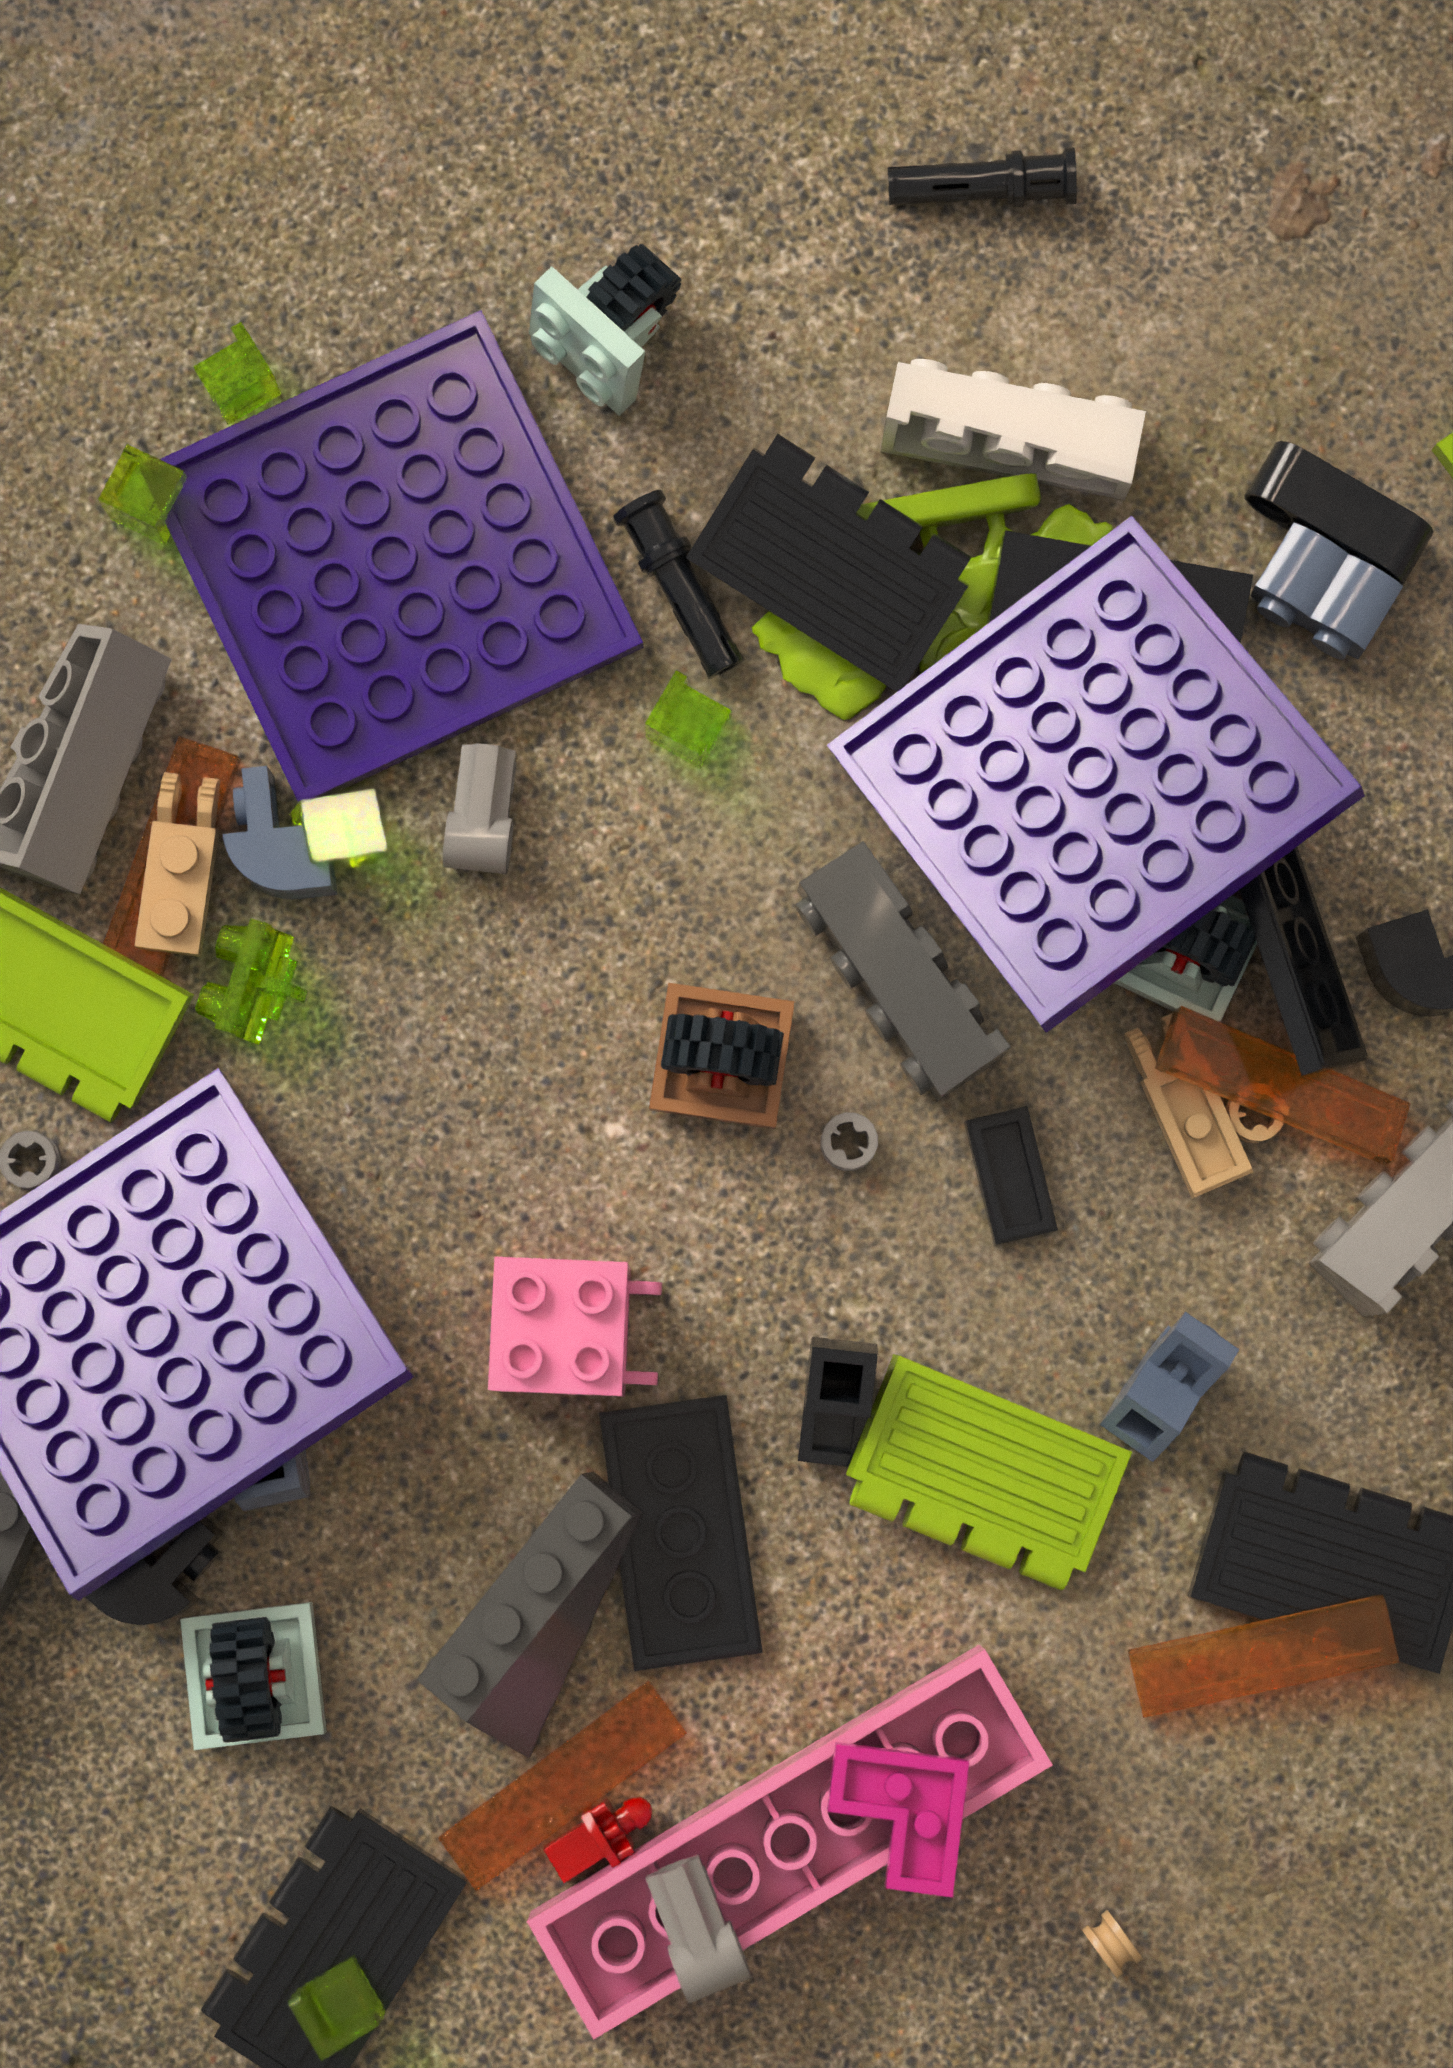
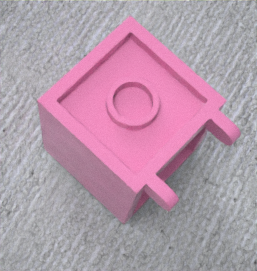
[488,1257,662,1397]

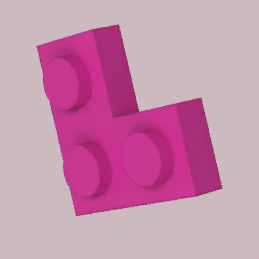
[827,1742,969,1898]

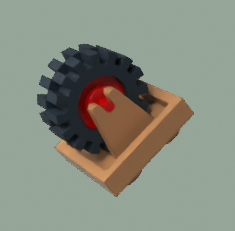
[649,982,795,1129]

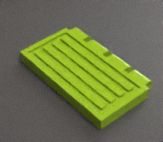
[0,887,194,1123]
[845,1354,1132,1591]

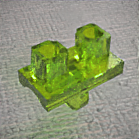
[195,918,308,1045]

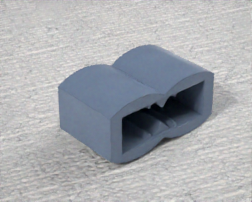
[1250,522,1403,660]

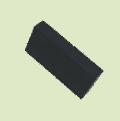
[964,1106,1058,1246]

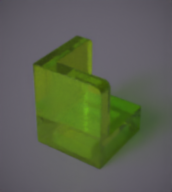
[193,322,281,425]
[98,444,187,545]
[645,670,732,769]
[290,789,387,868]
[288,1955,386,2061]

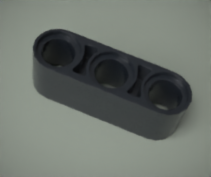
[1244,441,1434,585]

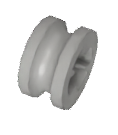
[820,1112,878,1171]
[0,1131,62,1190]

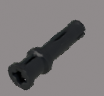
[888,147,1077,207]
[613,490,744,679]

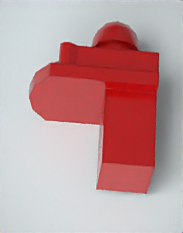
[543,1797,653,1883]

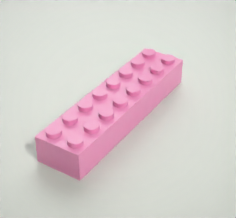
[527,1645,1053,2039]

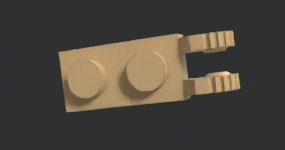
[134,772,220,957]
[1124,1012,1253,1199]

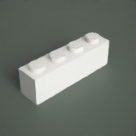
[880,359,1146,500]

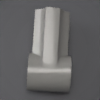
[443,743,517,874]
[645,1854,752,2004]

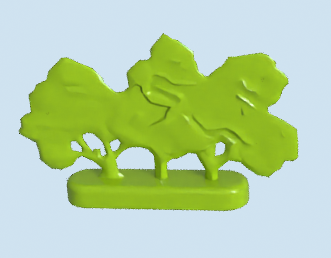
[752,473,1113,720]

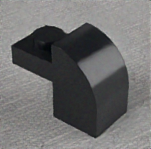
[1356,909,1453,1017]
[798,1337,878,1467]
[85,1516,224,1625]

